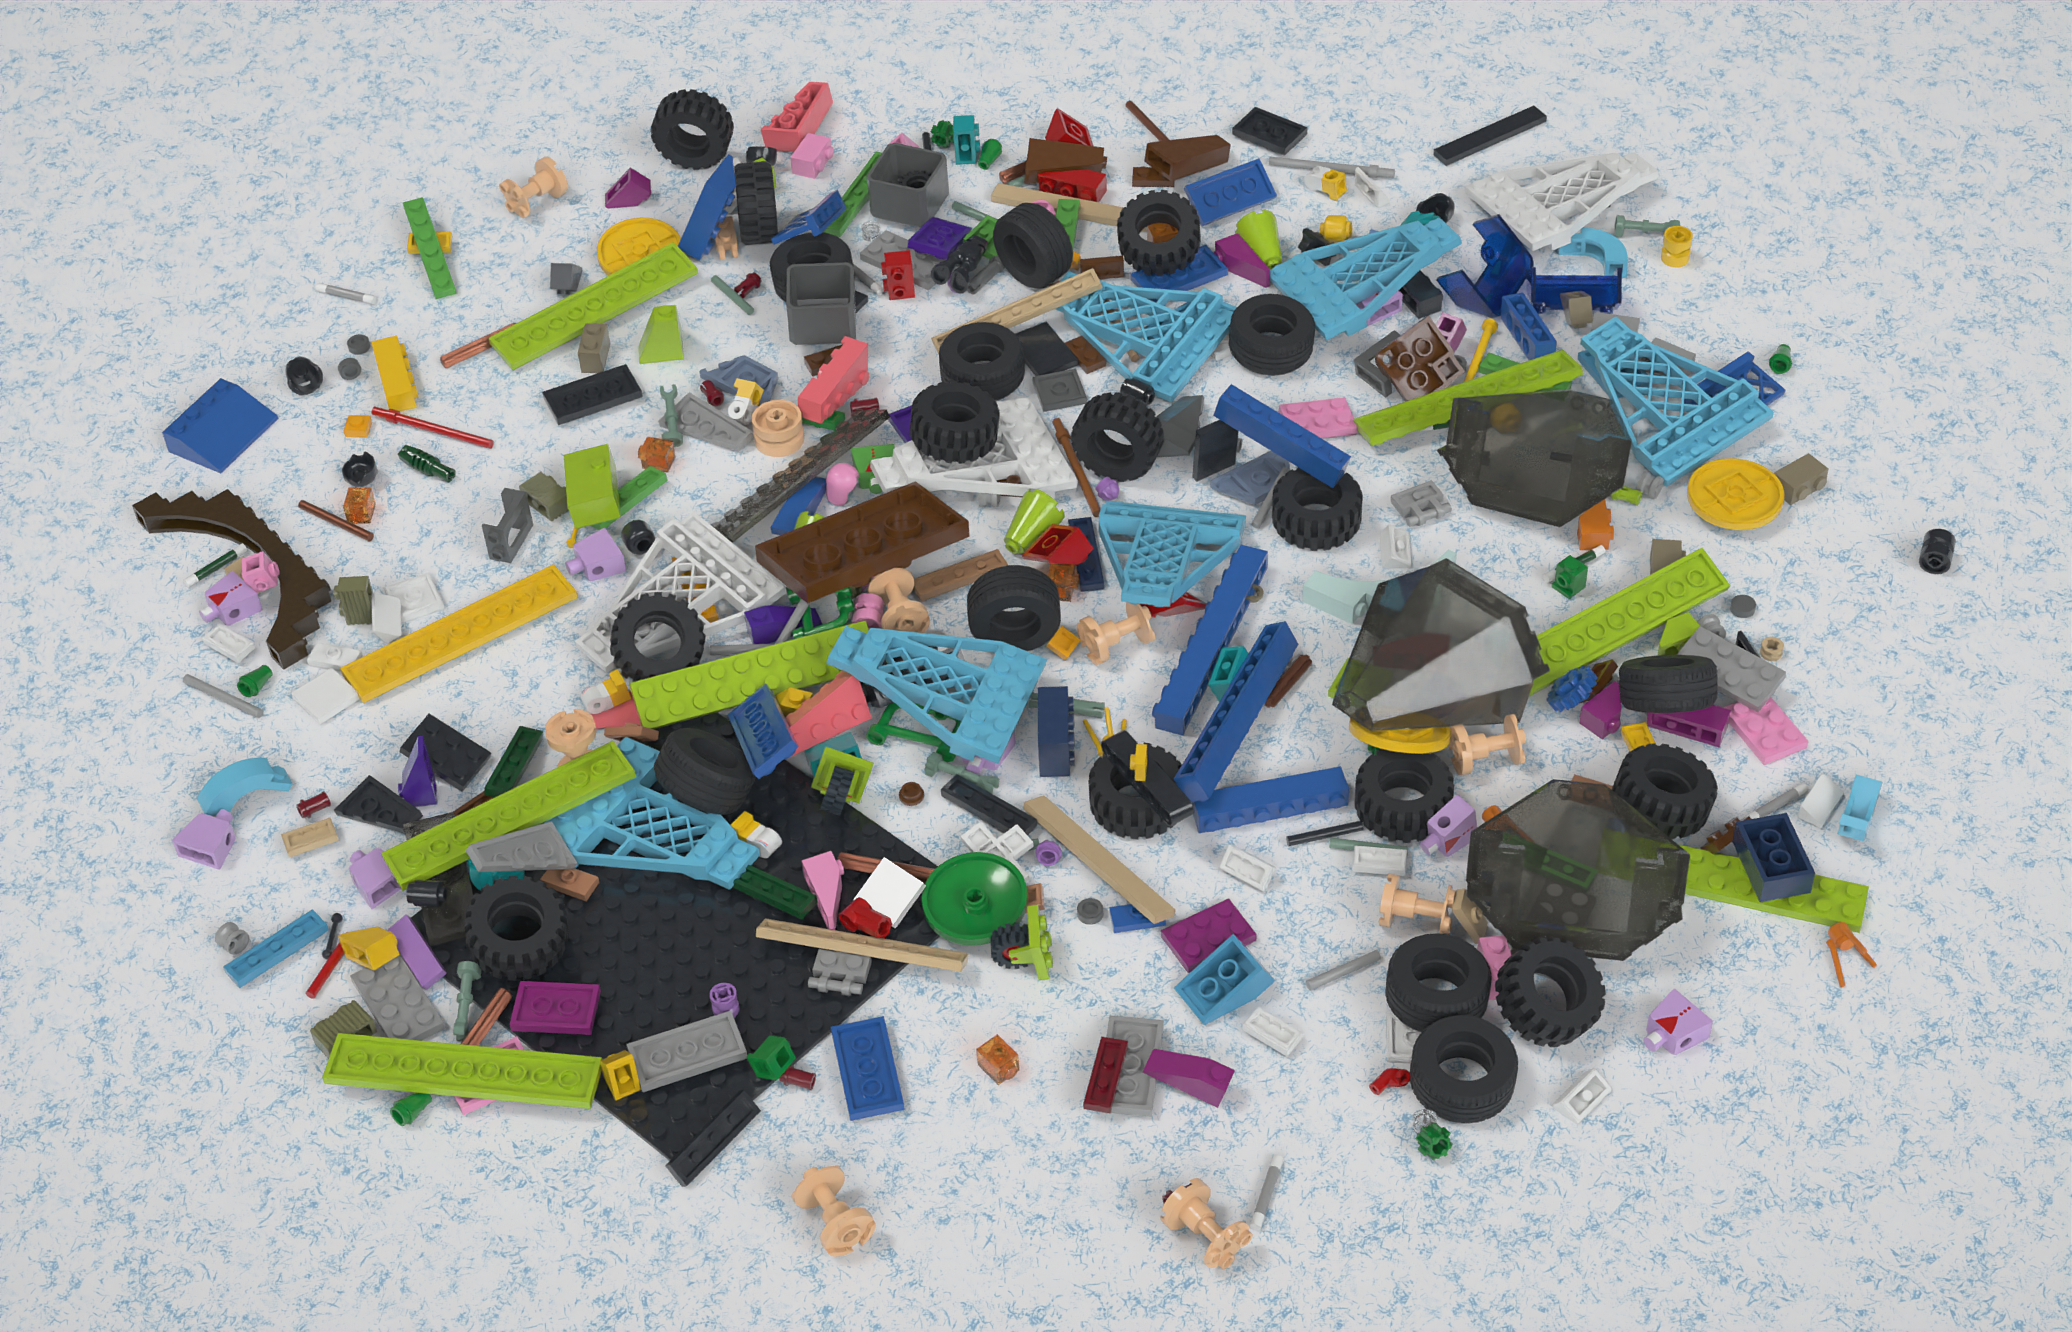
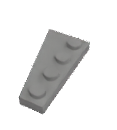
[466,821,577,872]

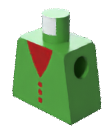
[851,444,895,494]

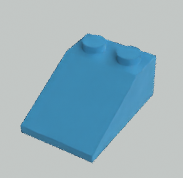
[1174,934,1275,1025]

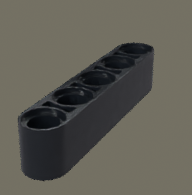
[1101,730,1194,826]

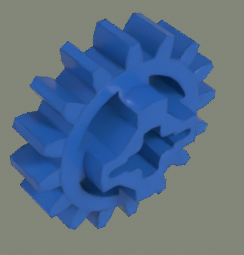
[1546,666,1598,712]

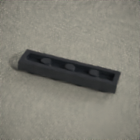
[941,774,1037,836]
[665,1090,761,1187]

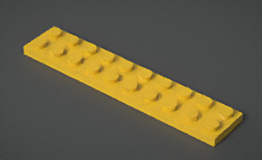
[340,564,578,703]

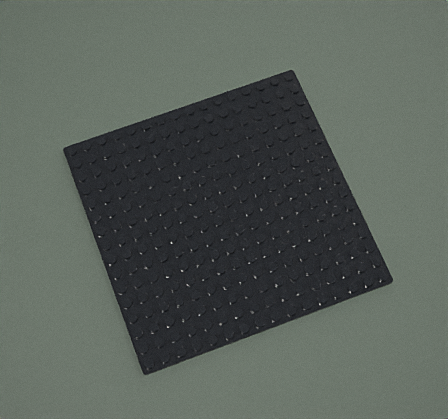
[411,712,940,1161]

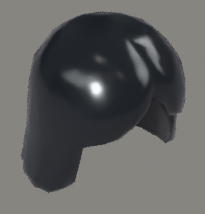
[1416,193,1455,223]
[285,356,323,395]

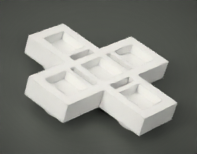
[960,821,1034,883]

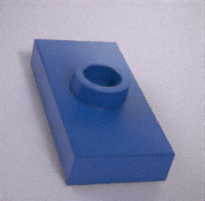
[1109,904,1166,933]

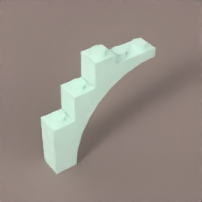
[1302,549,1458,624]

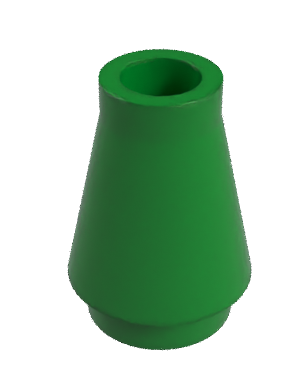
[978,139,1002,170]
[1769,344,1792,374]
[237,665,273,697]
[390,1093,432,1126]

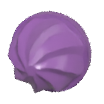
[1095,477,1119,501]
[1035,840,1062,866]

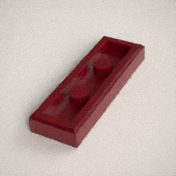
[1083,1036,1128,1114]

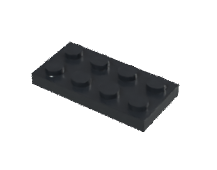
[542,364,643,425]

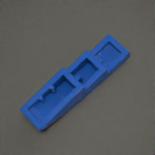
[770,475,826,535]

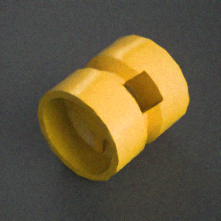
[1661,226,1693,267]

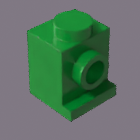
[1551,555,1588,599]
[746,1036,796,1080]

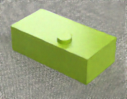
[564,443,621,529]

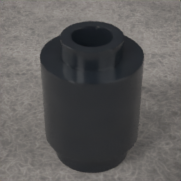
[1120,378,1155,406]
[406,880,448,907]

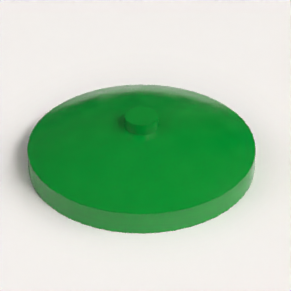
[922,852,1028,946]

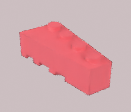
[761,82,833,152]
[798,336,869,424]
[785,671,872,757]

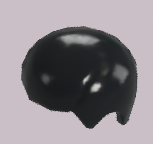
[746,146,777,166]
[342,451,377,487]

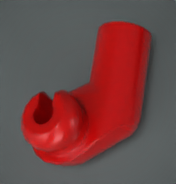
[1369,1068,1410,1095]

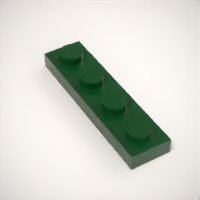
[484,726,543,797]
[732,865,818,919]

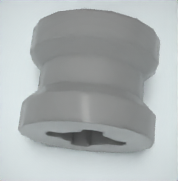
[1636,471,1664,499]
[978,493,1000,507]
[1697,614,1726,638]
[215,922,249,955]

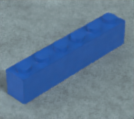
[1213,384,1351,488]
[1192,766,1349,834]

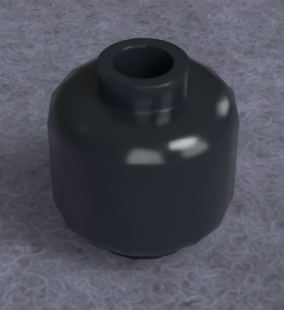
[621,520,655,555]

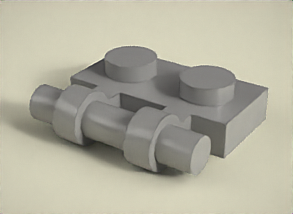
[1391,480,1452,527]
[808,949,871,996]

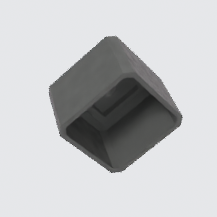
[867,143,949,228]
[786,262,856,345]

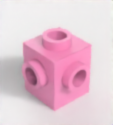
[242,551,280,593]

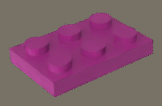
[1161,898,1257,973]
[510,981,601,1035]

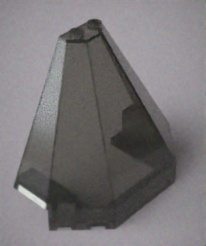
[1437,389,1632,527]
[1332,558,1550,731]
[1466,779,1690,961]

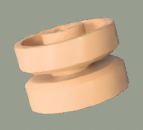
[752,400,804,457]

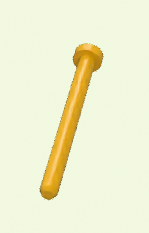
[1464,318,1498,382]

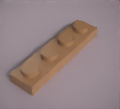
[913,549,1008,602]

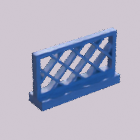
[771,190,847,245]
[1684,351,1786,406]

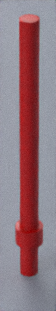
[371,406,494,449]

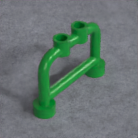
[786,586,855,639]
[866,702,962,762]

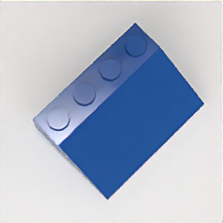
[678,154,736,261]
[162,378,279,474]

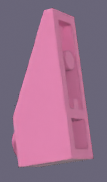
[802,851,844,930]

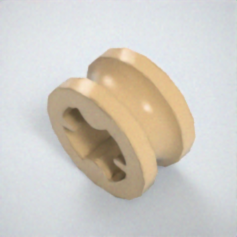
[1760,637,1784,661]

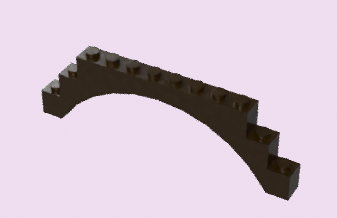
[132,489,331,670]

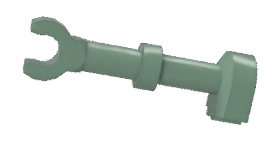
[1614,215,1680,237]
[660,384,683,449]
[924,752,1000,794]
[453,961,481,1041]

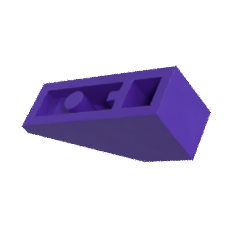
[744,605,823,644]
[398,736,437,807]

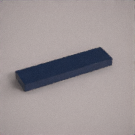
[1068,517,1104,592]

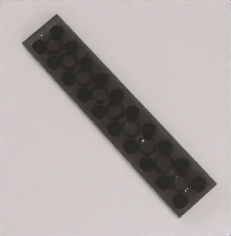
[711,408,890,543]

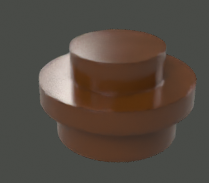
[899,782,924,806]

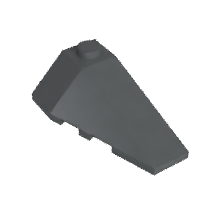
[1156,395,1204,457]

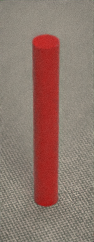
[305,932,347,999]

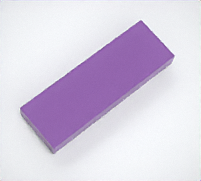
[387,915,447,990]

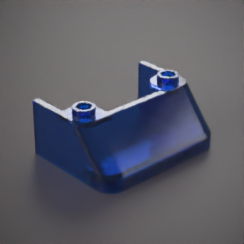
[1436,214,1534,318]
[1526,267,1622,314]

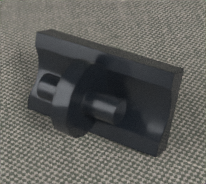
[1298,228,1337,266]

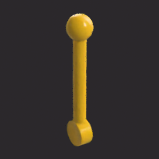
[566,526,579,548]

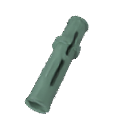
[1029,692,1105,718]

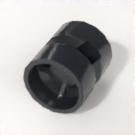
[1919,528,1956,574]

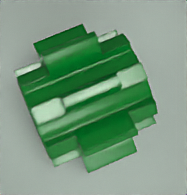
[930,120,954,148]
[1415,1122,1453,1160]

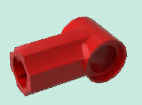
[839,897,892,939]

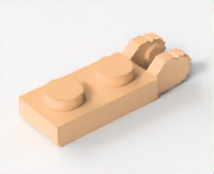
[715,216,738,260]

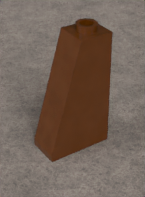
[1144,135,1231,181]
[1024,138,1107,184]

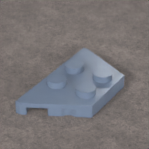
[699,355,778,406]
[1210,451,1290,505]

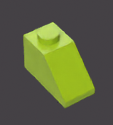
[1658,612,1700,655]

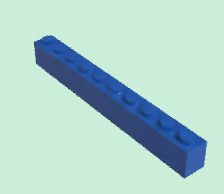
[1152,545,1268,736]
[1174,621,1299,802]

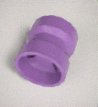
[710,983,739,1017]

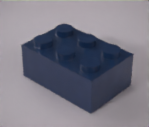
[1038,686,1075,777]
[1732,813,1815,902]

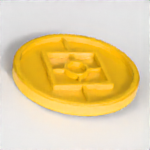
[597,217,683,276]
[1687,458,1784,530]
[1349,706,1451,753]

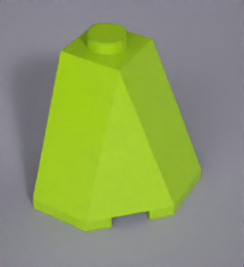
[638,305,684,364]

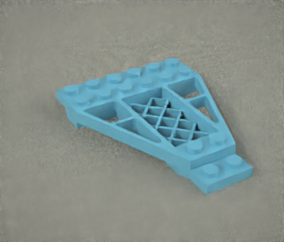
[1270,218,1462,340]
[1055,271,1237,403]
[1580,317,1774,487]
[1098,501,1246,607]
[827,626,1047,764]
[545,737,760,890]

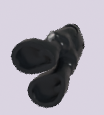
[931,235,988,294]

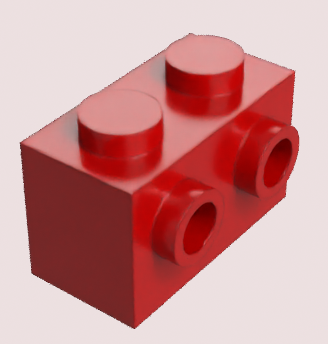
[881,250,915,300]

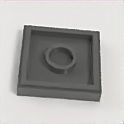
[1032,369,1087,412]

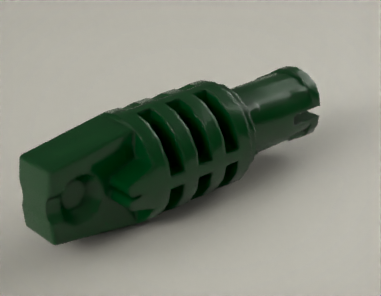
[397,445,456,483]

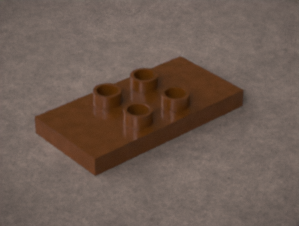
[755,481,970,604]

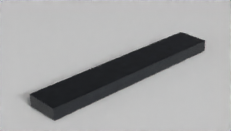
[1433,105,1547,166]

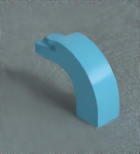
[1558,227,1628,278]
[197,757,293,816]
[1837,774,1883,841]

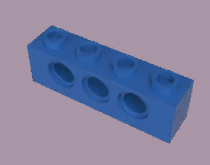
[1501,292,1557,360]

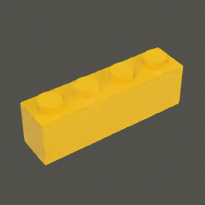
[371,335,419,411]

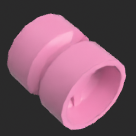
[851,593,885,629]

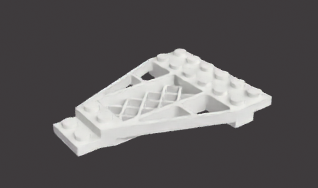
[1465,152,1659,251]
[870,397,1078,499]
[575,511,787,673]

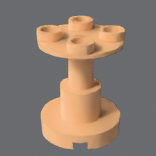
[499,157,568,218]
[867,568,930,633]
[1077,602,1155,665]
[545,709,597,767]
[1448,714,1526,775]
[1379,873,1456,935]
[791,1165,876,1257]
[1160,1178,1253,1269]

